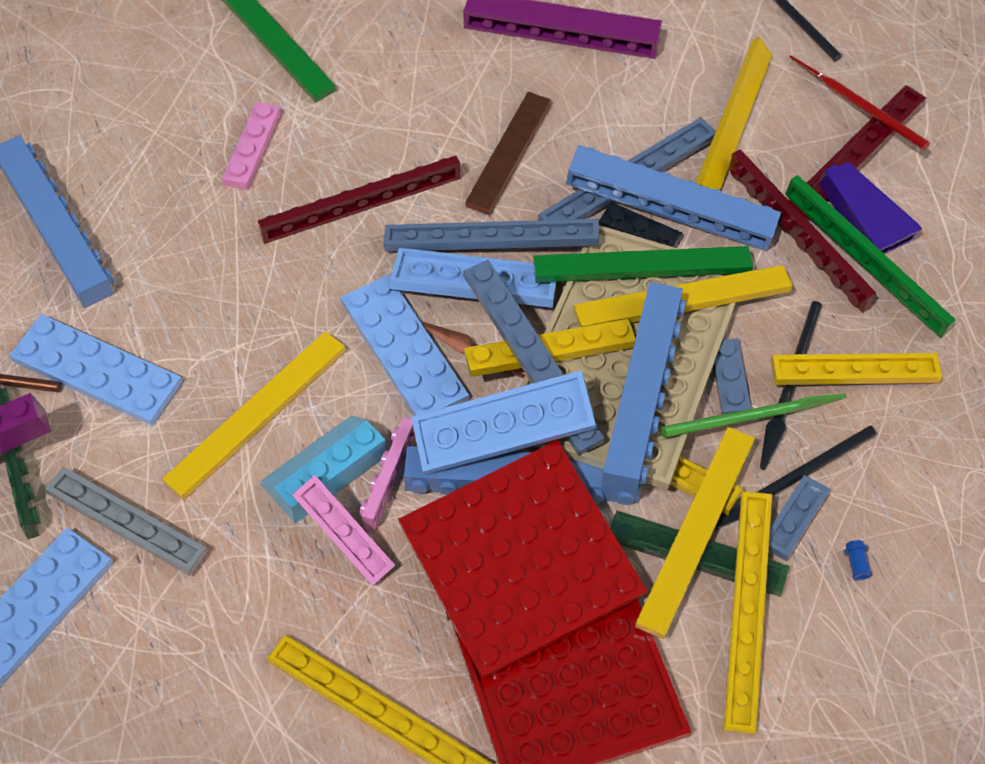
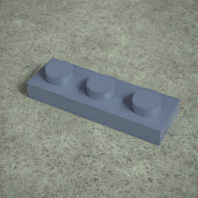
[713,338,751,415]
[768,475,830,561]

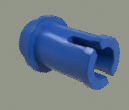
[844,540,872,581]

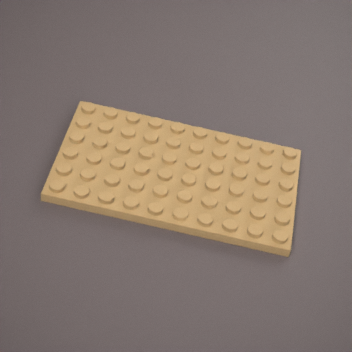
[520,225,737,490]

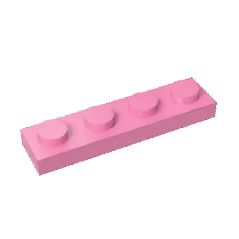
[222,101,281,190]
[359,417,415,532]
[292,475,395,586]

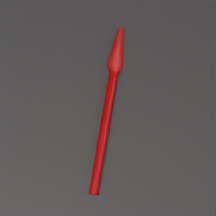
[789,55,930,150]

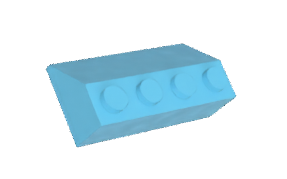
[260,415,386,524]

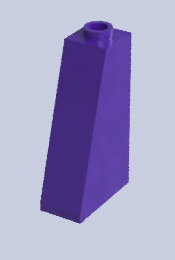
[819,162,922,254]

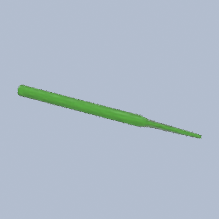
[661,393,847,438]

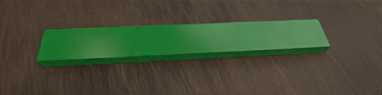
[222,0,336,102]
[785,175,956,338]
[533,246,753,282]

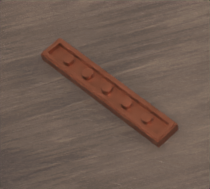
[466,92,551,215]

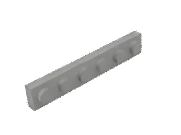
[45,467,208,576]

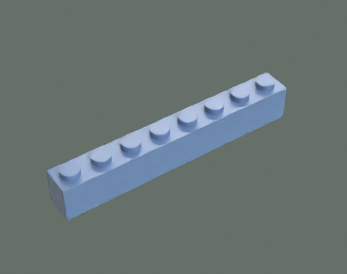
[0,135,114,309]
[566,145,781,252]
[601,282,686,495]
[404,446,641,505]

